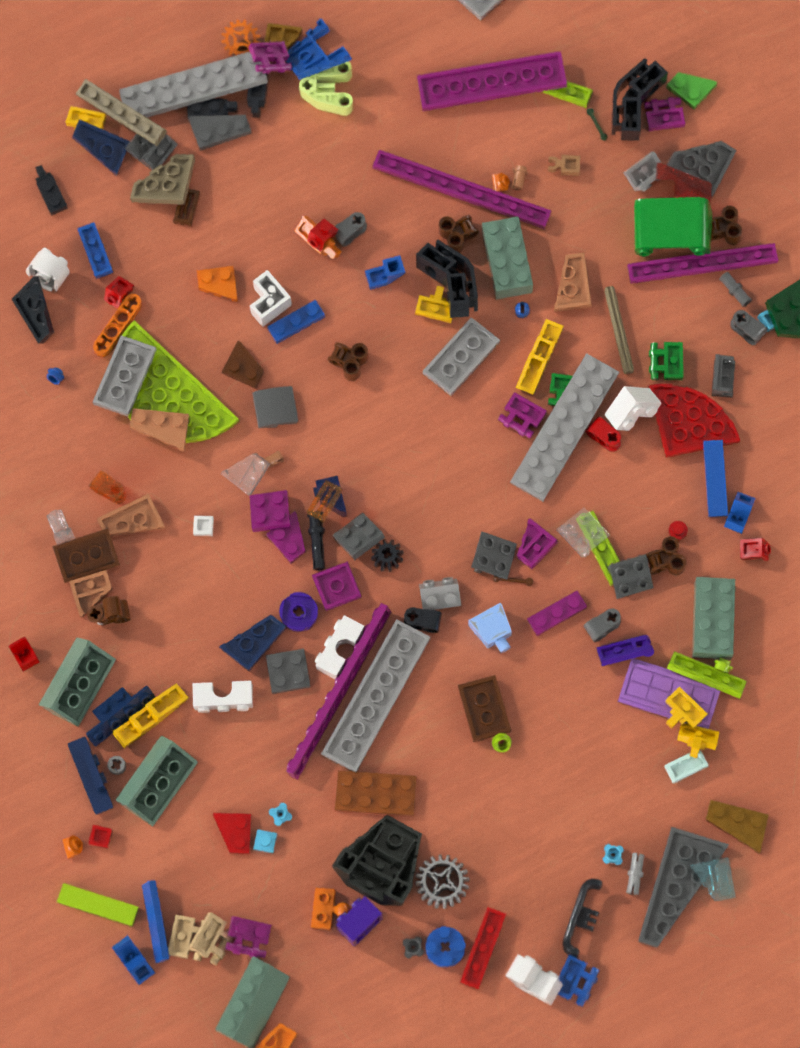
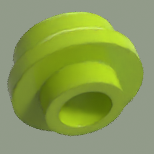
[714,657,733,673]
[492,733,512,752]

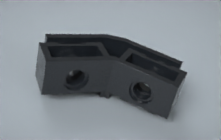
[612,58,668,141]
[416,240,478,318]

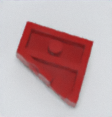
[213,813,252,854]

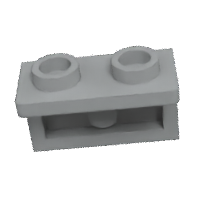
[623,151,666,191]
[419,577,461,610]

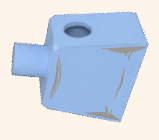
[468,603,512,653]

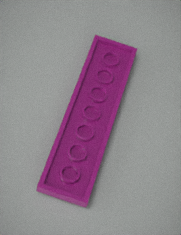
[417,51,567,111]

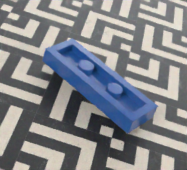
[77,222,113,279]
[267,300,325,344]

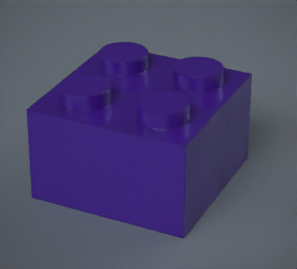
[336,896,383,947]

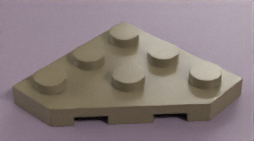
[130,154,195,204]

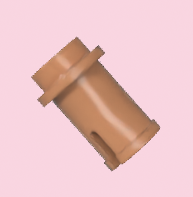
[511,165,528,190]
[259,450,284,471]

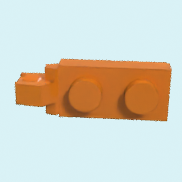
[294,215,342,259]

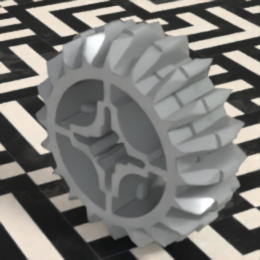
[416,854,469,909]

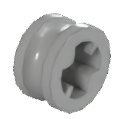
[108,756,126,775]

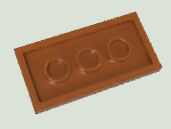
[335,770,417,816]

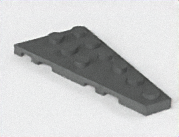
[638,827,729,948]

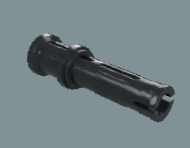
[307,511,325,571]

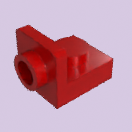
[104,276,134,309]
[740,538,771,561]

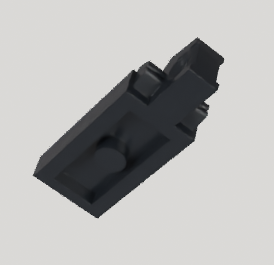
[247,73,269,118]
[187,99,238,118]
[35,165,68,216]

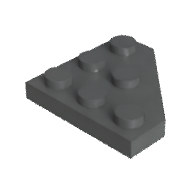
[664,141,737,198]

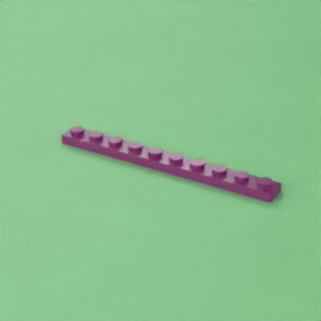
[372,150,551,229]
[286,603,392,780]

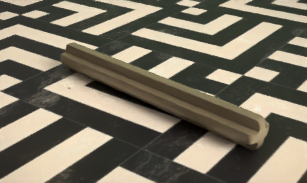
[604,286,634,374]

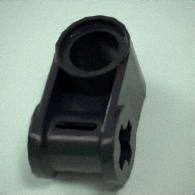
[404,607,442,633]

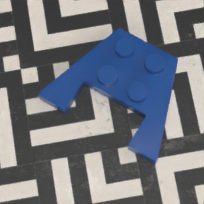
[285,18,352,80]

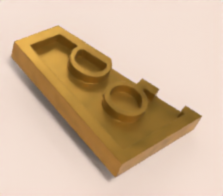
[706,800,769,854]

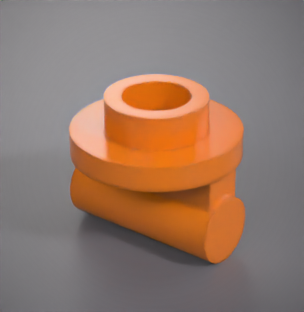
[492,172,510,192]
[62,835,83,859]

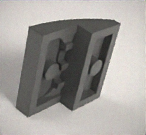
[124,134,178,170]
[252,386,298,428]

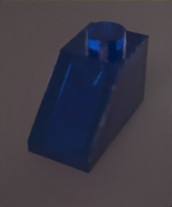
[313,475,347,517]

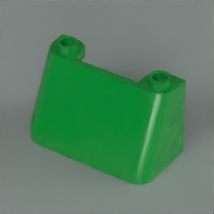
[634,197,713,257]

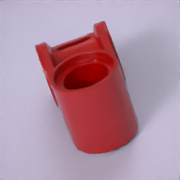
[585,417,621,452]

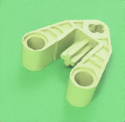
[299,61,353,116]

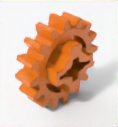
[221,19,260,56]

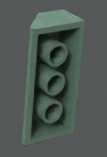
[39,637,116,727]
[116,736,198,827]
[215,956,290,1048]

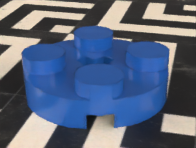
[425,926,465,967]

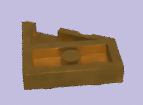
[264,23,302,51]

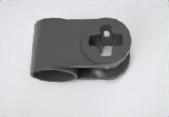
[334,212,367,247]
[730,310,767,345]
[583,609,621,643]

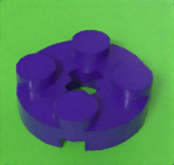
[279,592,318,632]

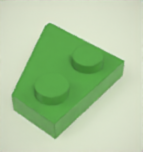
[666,72,717,109]

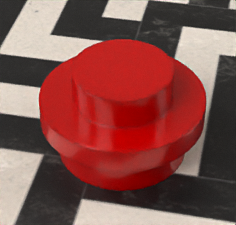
[668,521,688,540]

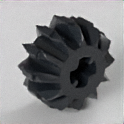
[371,539,404,572]

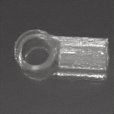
[47,510,75,544]

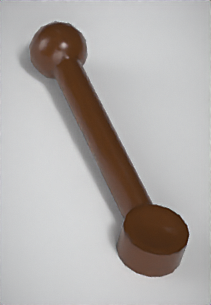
[493,576,533,586]

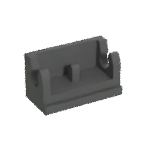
[711,354,735,398]

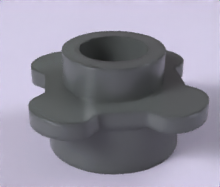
[402,937,424,958]

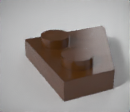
[222,341,264,388]

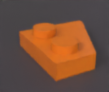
[197,266,238,302]

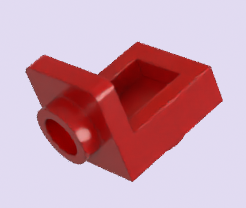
[307,218,338,252]
[8,637,40,672]

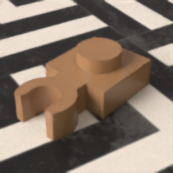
[548,155,580,176]

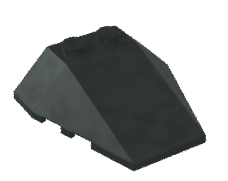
[332,815,422,906]

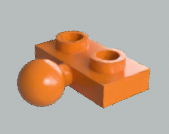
[311,888,351,930]

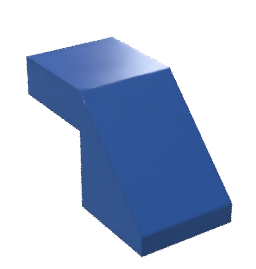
[365,255,405,290]
[724,492,756,534]
[112,935,155,985]

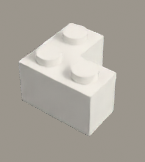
[250,270,292,327]
[605,386,662,431]
[506,955,563,1005]

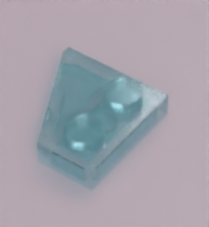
[690,857,736,901]

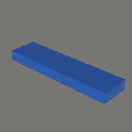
[703,440,728,517]
[142,880,170,964]

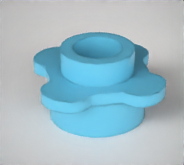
[269,803,292,826]
[603,844,624,865]

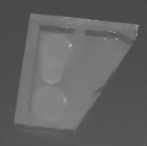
[221,453,270,495]

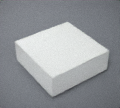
[193,516,214,536]

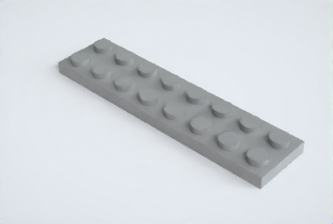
[119,52,268,117]
[510,353,619,502]
[321,619,431,773]

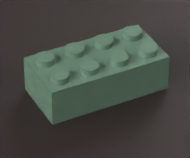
[482,216,533,299]
[692,577,735,660]

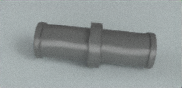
[719,272,752,307]

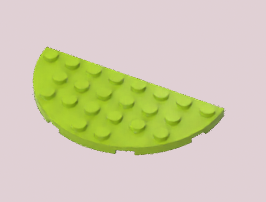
[122,320,239,443]

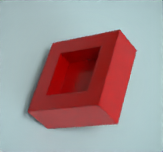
[88,824,113,849]

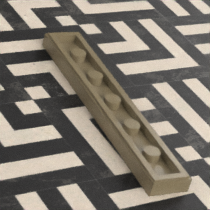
[75,79,168,146]

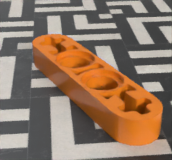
[93,294,142,357]

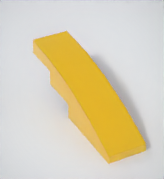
[516,319,564,395]
[113,683,189,749]

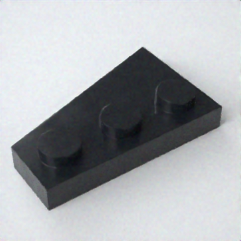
[12,276,54,344]

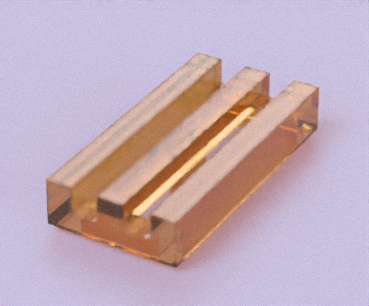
[307,480,343,523]

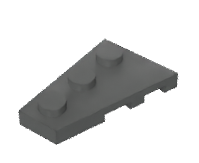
[188,115,252,151]

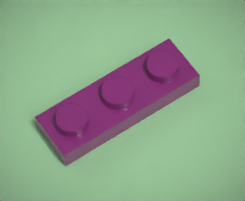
[527,591,587,636]

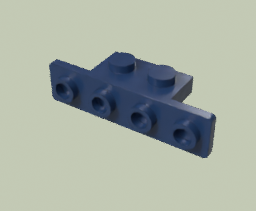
[86,686,156,747]
[68,737,113,815]

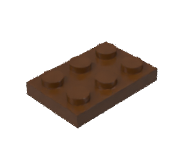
[52,528,120,583]
[458,675,511,742]

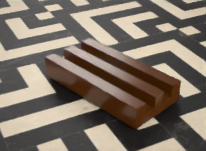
[173,189,200,227]

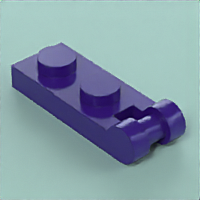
[596,635,654,666]

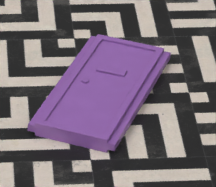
[618,658,720,729]

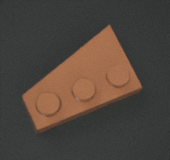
[554,253,591,312]
[97,494,166,536]

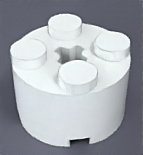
[26,248,70,292]

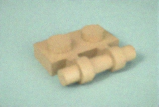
[189,912,234,965]
[168,915,204,961]

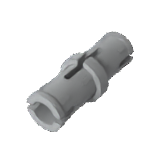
[626,853,645,895]

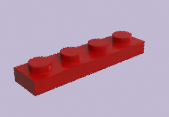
[460,907,506,990]

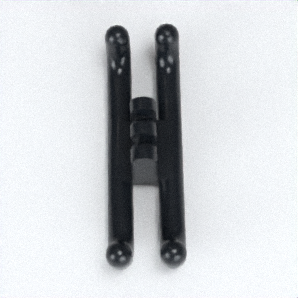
[562,878,603,958]

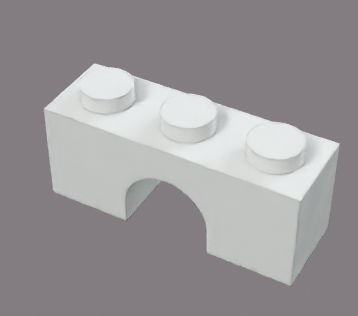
[315,615,365,679]
[193,681,253,713]

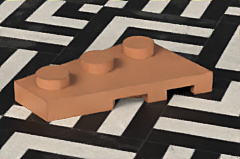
[130,408,189,452]

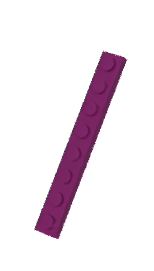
[627,243,778,284]

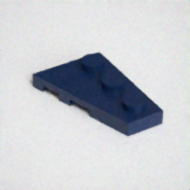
[72,119,130,175]
[219,615,286,672]

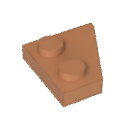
[69,570,112,617]

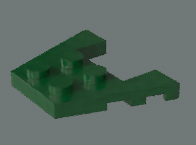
[765,279,800,339]

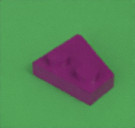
[266,511,306,564]
[517,518,558,570]

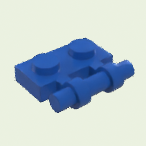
[557,955,600,1007]

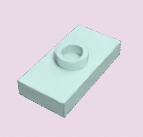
[664,750,709,784]

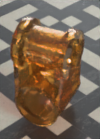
[89,470,126,504]

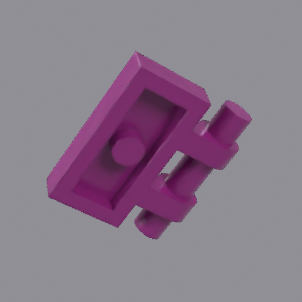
[249,42,292,74]
[644,97,685,131]
[498,392,547,439]
[226,916,271,958]

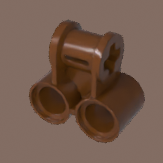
[711,206,742,245]
[439,215,479,253]
[327,342,369,381]
[646,536,686,576]
[87,596,131,626]

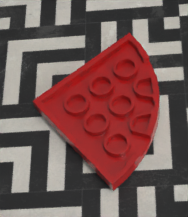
[648,384,741,458]

